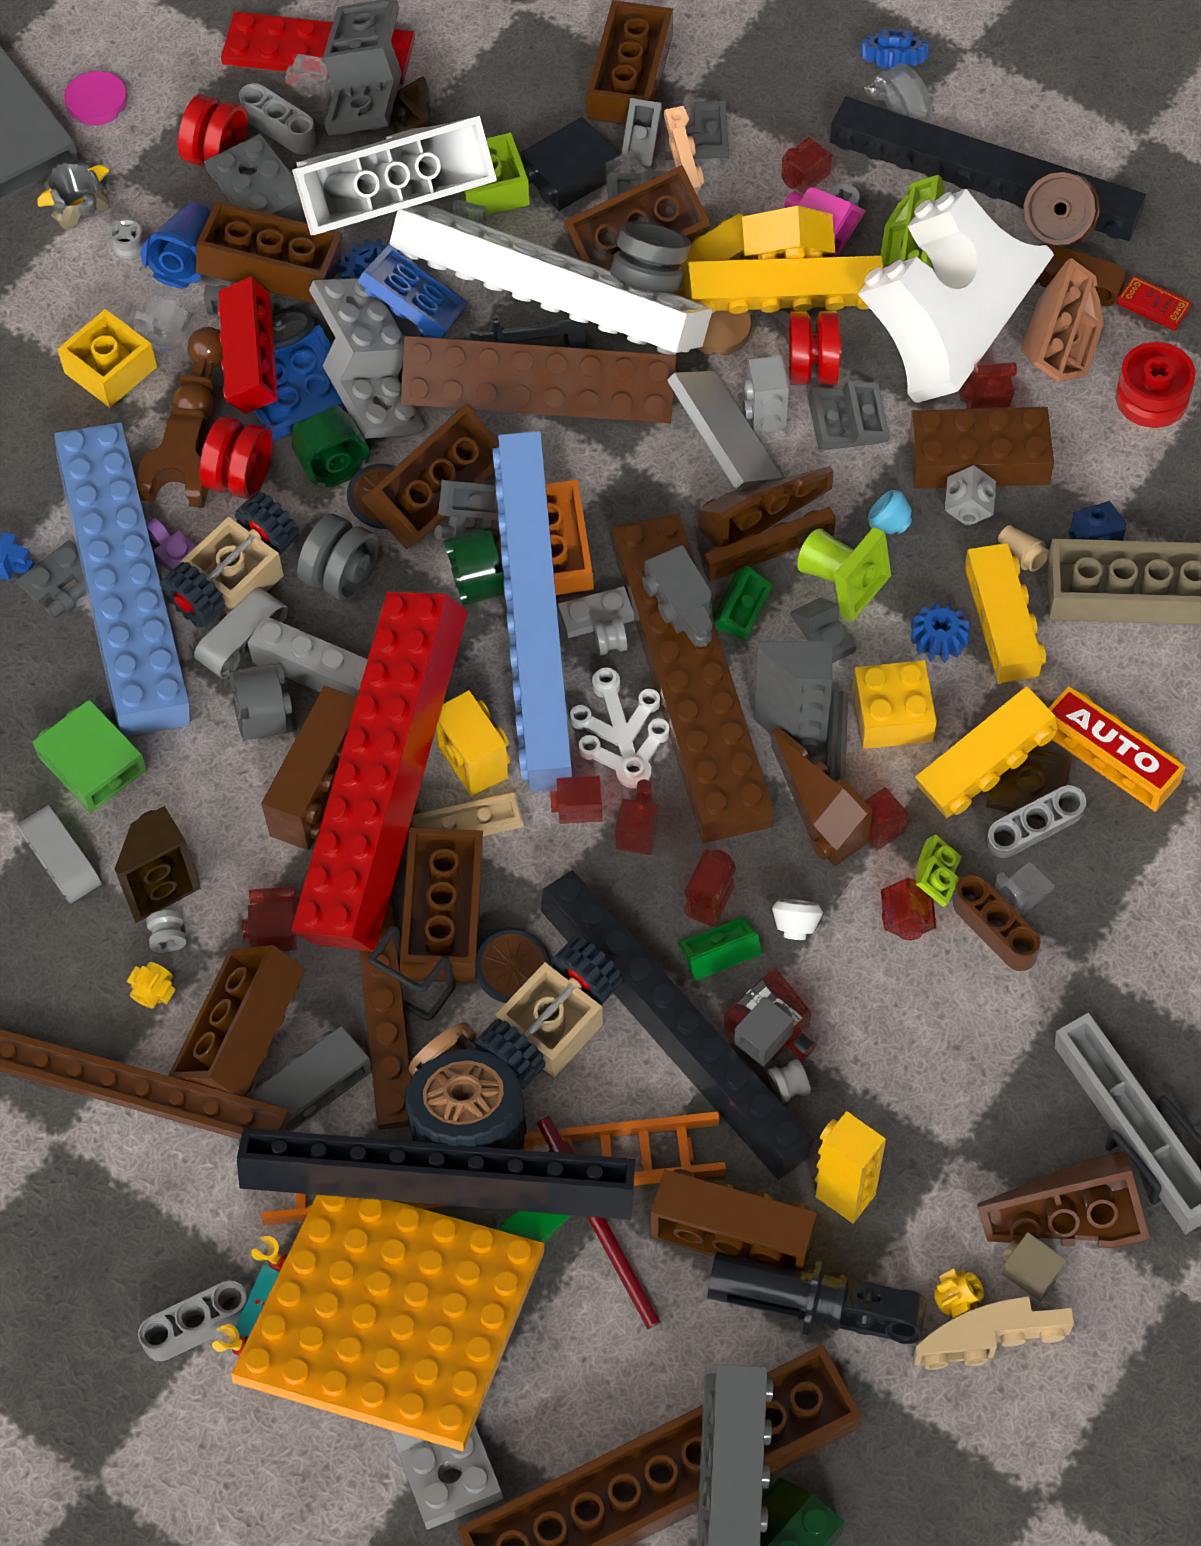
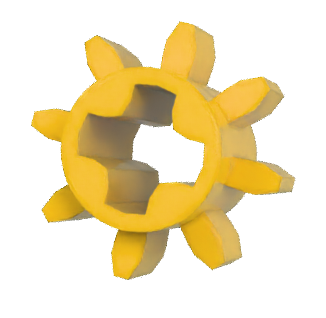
[127,962,176,1009]
[934,1268,984,1318]

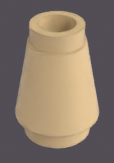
[998,525,1049,572]

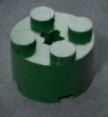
[292,406,370,487]
[443,527,505,606]

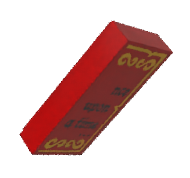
[1117,275,1192,332]

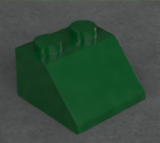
[760,1477,845,1546]

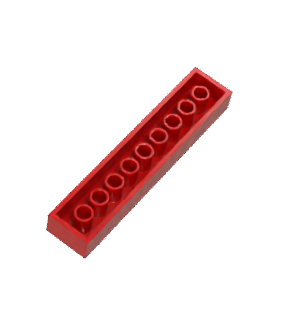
[291,592,468,952]

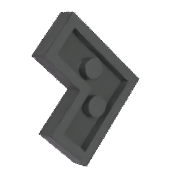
[664,101,729,160]

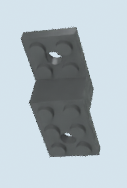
[323,0,402,136]
[204,134,343,298]

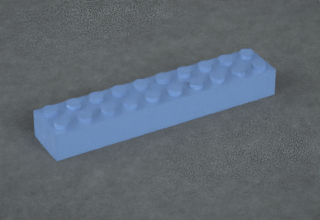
[54,422,190,737]
[492,431,573,792]

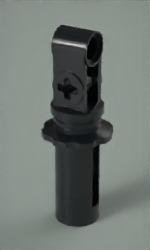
[455,318,587,349]
[707,1252,927,1344]

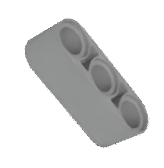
[239,83,317,155]
[194,587,288,679]
[986,785,1086,858]
[17,805,102,904]
[138,1280,249,1361]

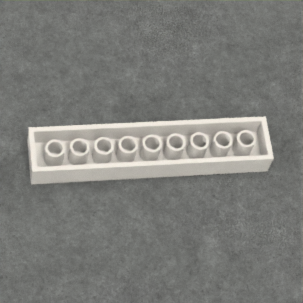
[389,205,713,355]

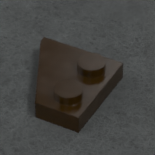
[387,76,432,134]

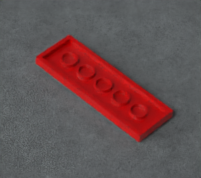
[221,11,415,85]

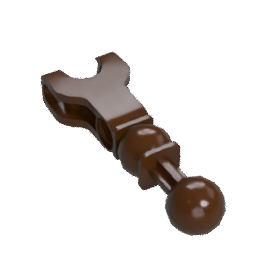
[136,327,223,508]

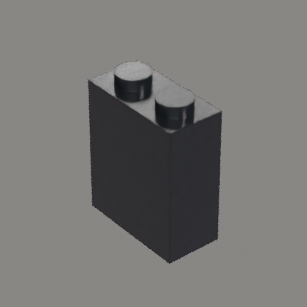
[521,117,620,211]

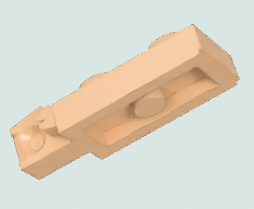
[664,106,704,195]

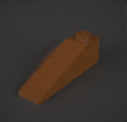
[699,466,834,547]
[771,727,873,866]
[977,1151,1150,1248]

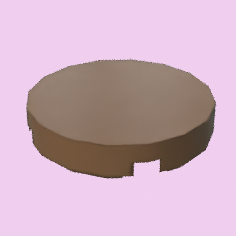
[696,310,751,356]
[408,1022,476,1076]

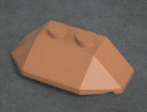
[1021,258,1104,382]

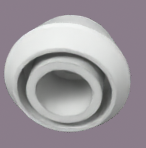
[772,899,823,940]

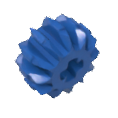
[910,602,970,663]

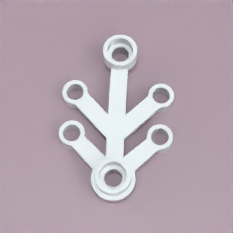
[570,668,669,788]

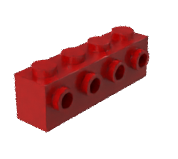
[218,276,278,414]

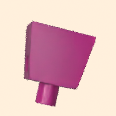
[784,187,866,257]

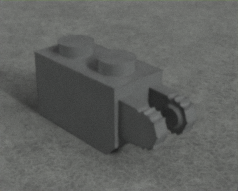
[642,545,712,647]

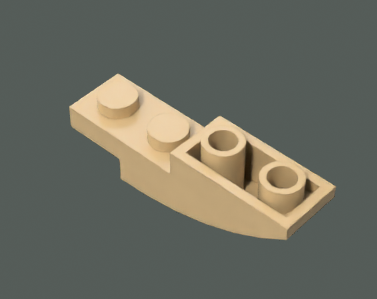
[913,1296,1074,1370]

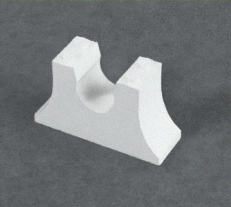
[292,116,497,235]
[858,189,1054,403]

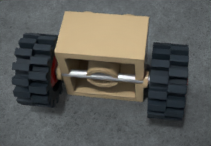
[160,491,299,627]
[474,936,623,1089]

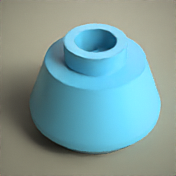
[868,490,912,535]

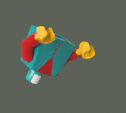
[212,1236,288,1356]

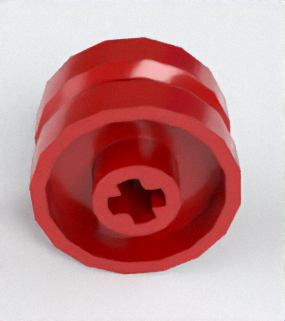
[178,94,249,166]
[788,311,841,385]
[1115,341,1196,428]
[200,416,273,500]

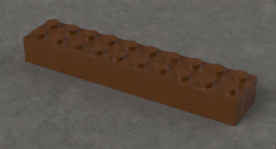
[612,513,774,844]
[457,1344,862,1546]

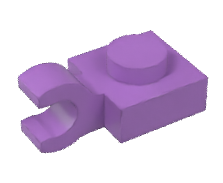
[146,518,196,572]

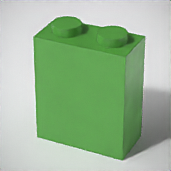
[32,700,147,813]

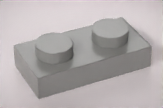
[558,586,634,638]

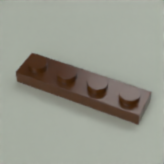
[704,507,836,582]

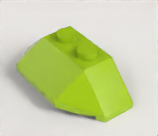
[880,175,946,273]

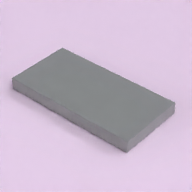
[667,371,783,489]

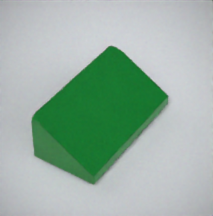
[712,565,773,639]
[677,916,762,981]

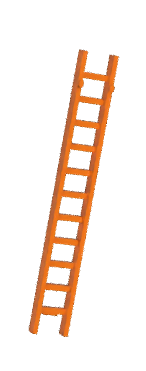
[262,1112,726,1225]

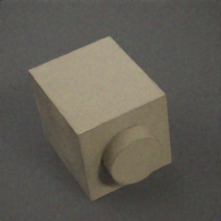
[1001,1232,1067,1302]

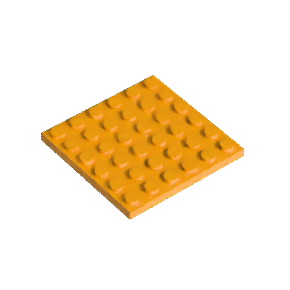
[231,1195,544,1452]

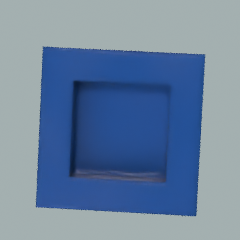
[0,532,34,580]

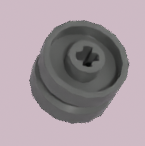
[610,222,691,293]
[297,513,380,602]

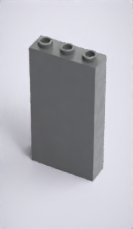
[0,46,79,202]

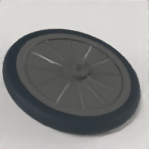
[272,310,315,350]

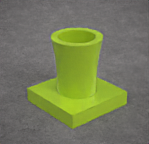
[797,527,891,623]

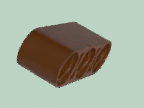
[1034,243,1126,307]
[953,874,1041,971]

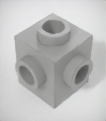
[945,465,996,525]

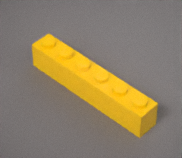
[683,256,883,314]

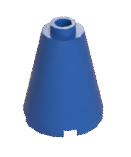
[141,202,211,289]

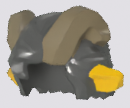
[37,162,110,229]

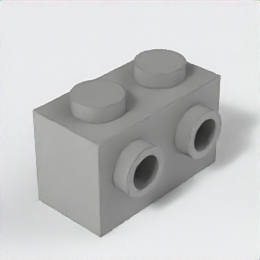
[743,355,789,432]

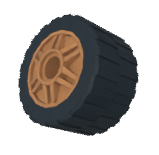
[405,1049,527,1150]

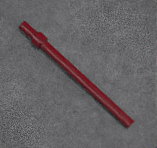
[536,1116,661,1330]

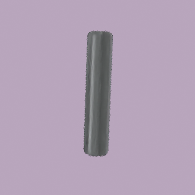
[826,691,848,782]

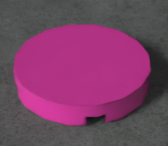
[64,71,128,125]

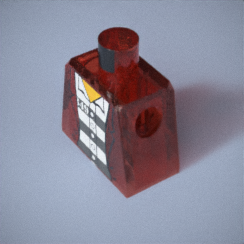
[724,967,817,1061]

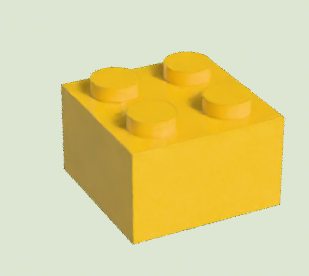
[742,206,835,260]
[57,309,157,408]
[852,660,937,749]
[435,691,510,798]

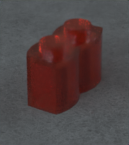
[684,849,736,927]

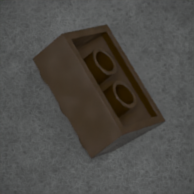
[114,806,201,923]

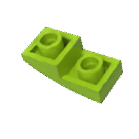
[916,834,962,907]

